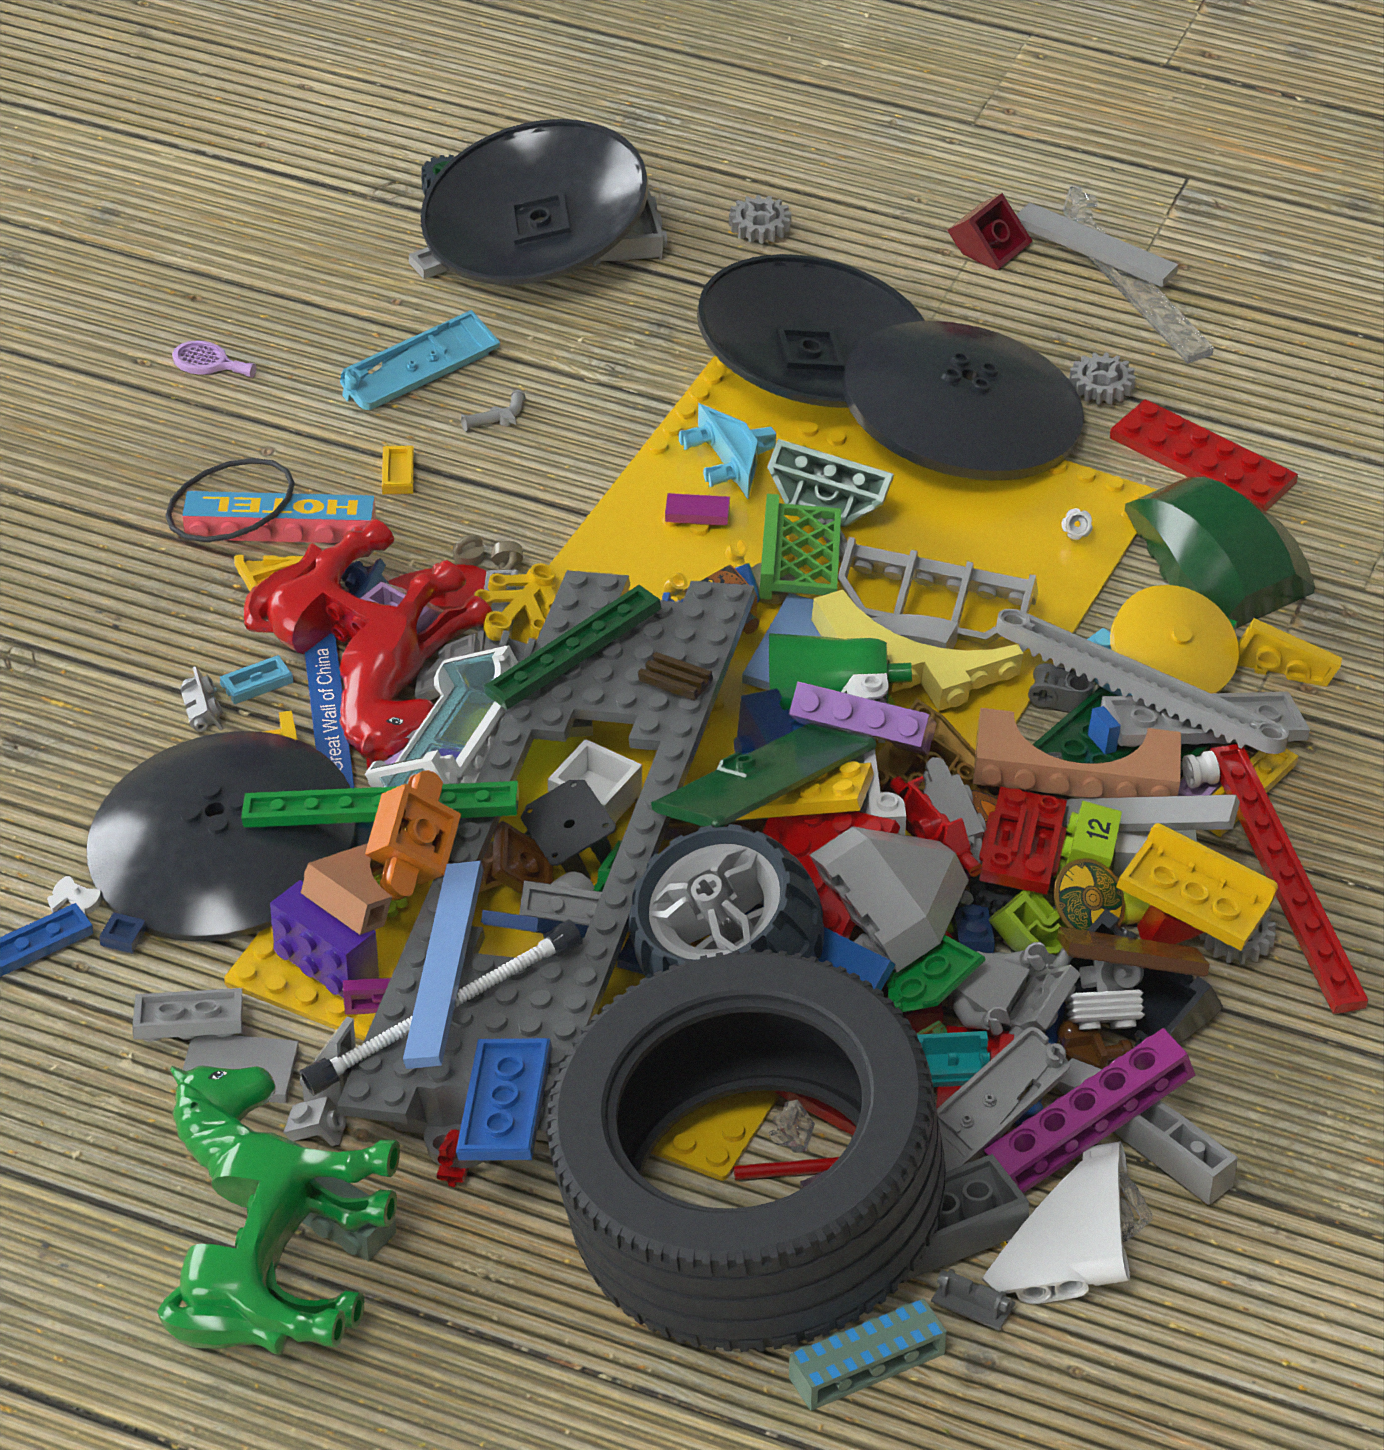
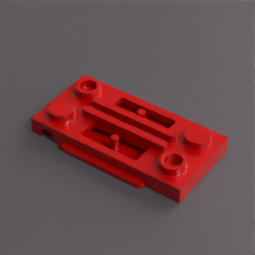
[979,786,1067,895]

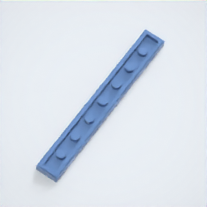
[403,861,483,1069]

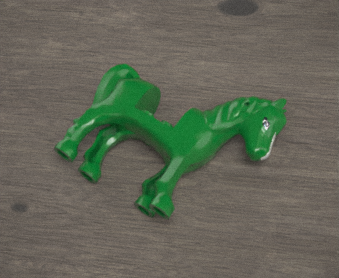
[157,1065,400,1356]

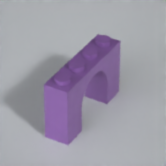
[789,682,937,756]

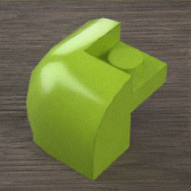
[988,890,1067,955]

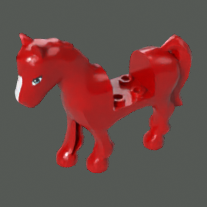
[244,519,493,769]

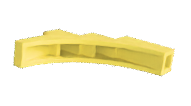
[811,590,1023,711]

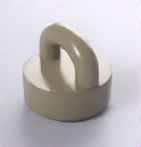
[453,534,485,566]
[491,541,523,570]

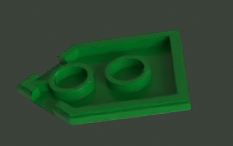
[887,935,986,1012]

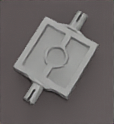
[1002,948,1081,1039]

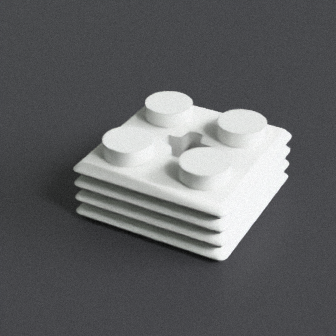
[1065,990,1145,1031]

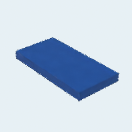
[456,1038,552,1160]

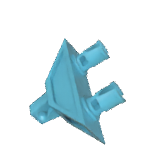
[678,403,776,499]

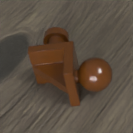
[1057,1020,1133,1069]

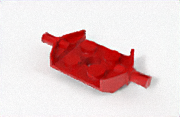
[890,776,983,877]

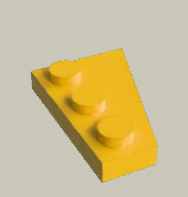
[1236,618,1342,687]

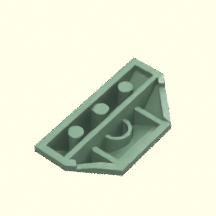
[767,439,894,528]

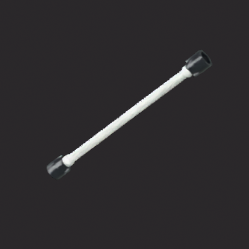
[299,919,583,1096]

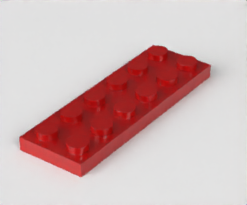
[1109,399,1298,511]

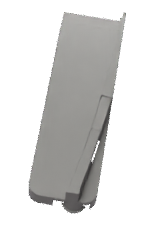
[937,1027,1071,1172]

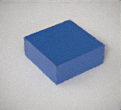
[1088,706,1121,754]

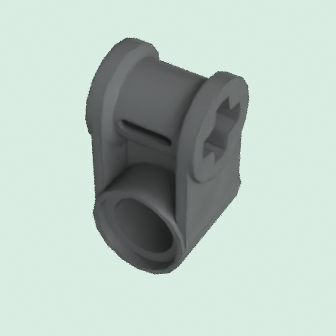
[1028,663,1094,713]

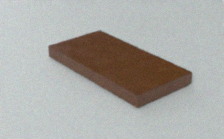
[1057,927,1210,977]

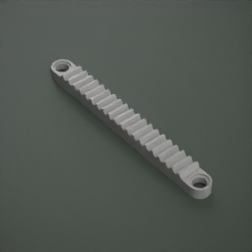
[996,609,1289,754]

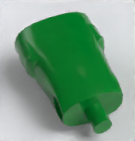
[769,633,912,723]

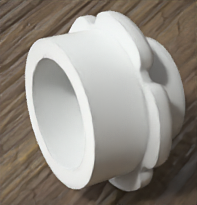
[1062,508,1093,540]

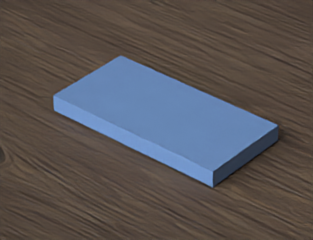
[742,593,822,690]

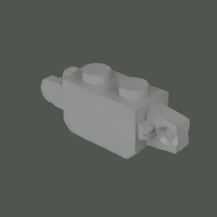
[923,757,986,871]

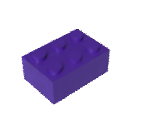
[270,880,379,998]

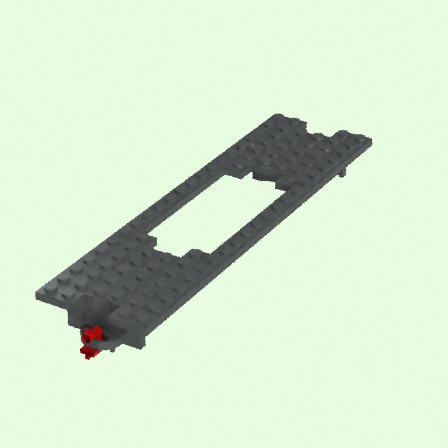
[336,570,756,1187]

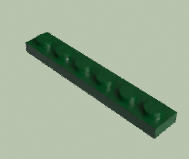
[484,585,662,710]

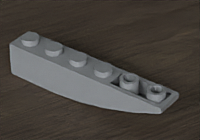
[1054,1058,1238,1205]

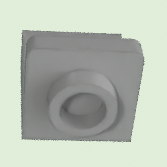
[283,1096,347,1147]

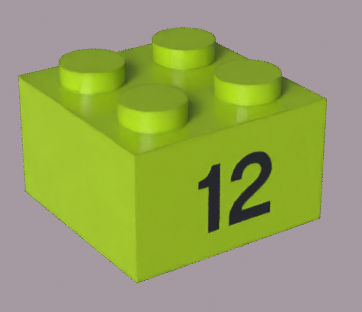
[1053,800,1122,879]

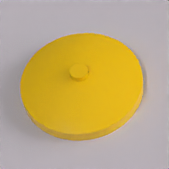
[1110,585,1239,694]

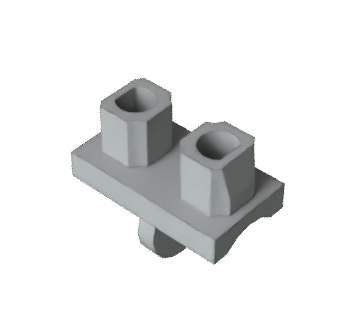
[1080,960,1144,992]

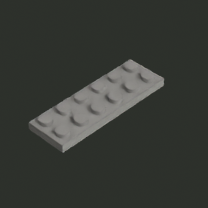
[1101,692,1310,747]

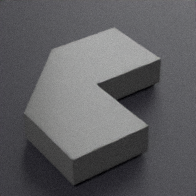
[415,633,480,700]

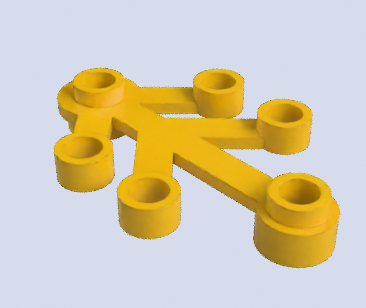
[474,563,557,641]

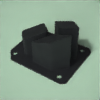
[520,780,617,879]

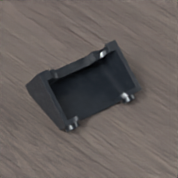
[1069,909,1223,1047]

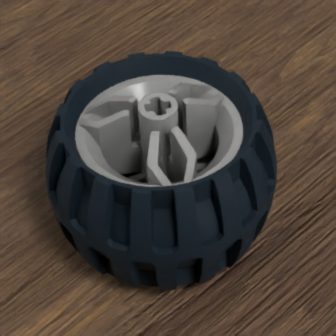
[629,824,824,979]

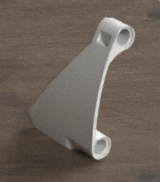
[982,1141,1130,1304]

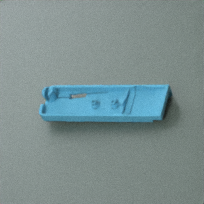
[340,310,500,410]

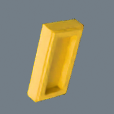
[382,445,414,495]

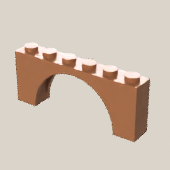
[973,708,1181,798]
[301,842,502,935]

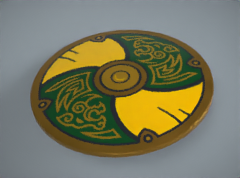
[1054,858,1125,931]

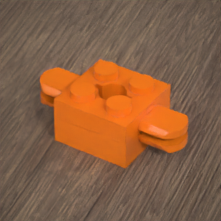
[365,770,461,901]

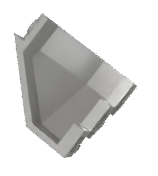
[810,827,969,973]

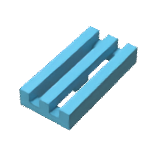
[220,655,293,704]

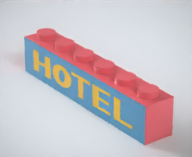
[182,491,376,543]

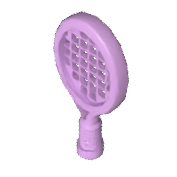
[172,341,256,378]

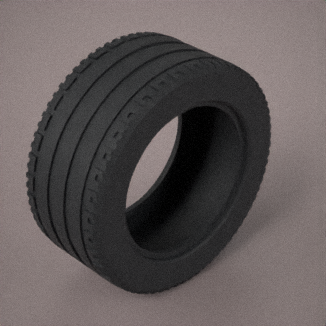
[547,949,946,1352]

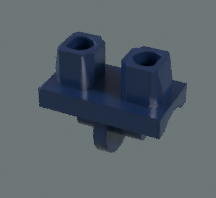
[341,558,389,598]

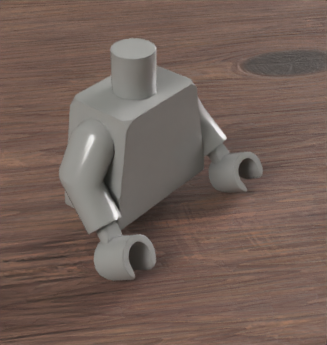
[948,942,1049,1037]

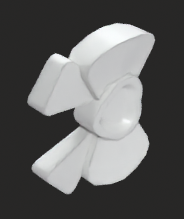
[47,876,102,915]

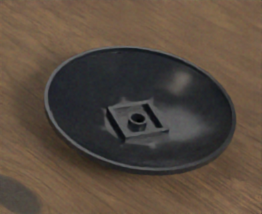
[420,119,649,285]
[697,254,925,408]
[87,731,357,941]

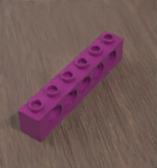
[984,1028,1196,1193]

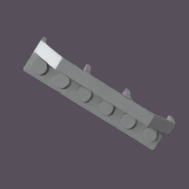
[838,537,1038,645]

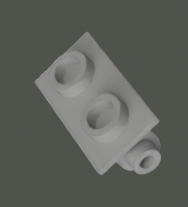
[180,666,223,732]

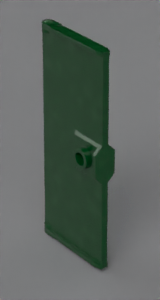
[651,723,876,828]

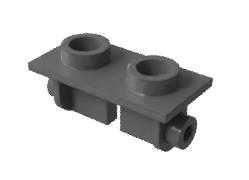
[931,1269,1016,1331]

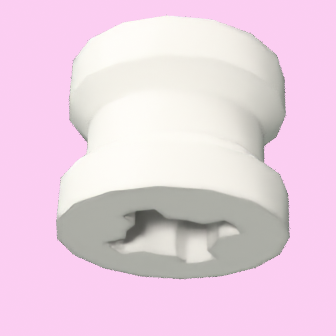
[1182,751,1220,788]

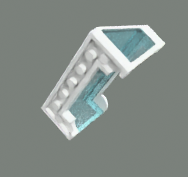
[365,645,518,787]

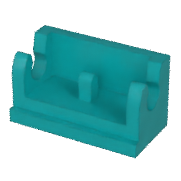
[917,1031,990,1087]

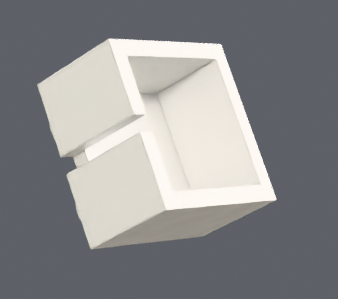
[548,739,642,828]

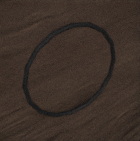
[165,458,295,543]

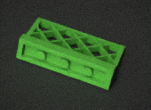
[759,494,841,599]

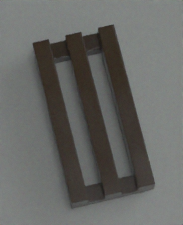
[637,652,713,701]

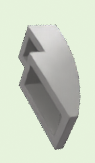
[871,614,958,649]

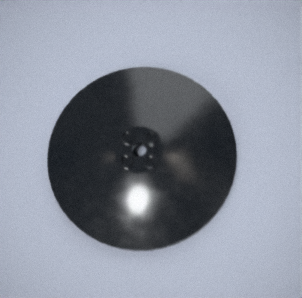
[843,321,1084,481]

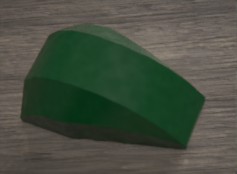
[1125,477,1315,629]

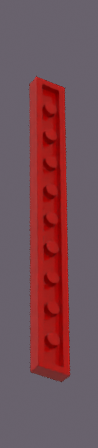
[1210,744,1368,1014]

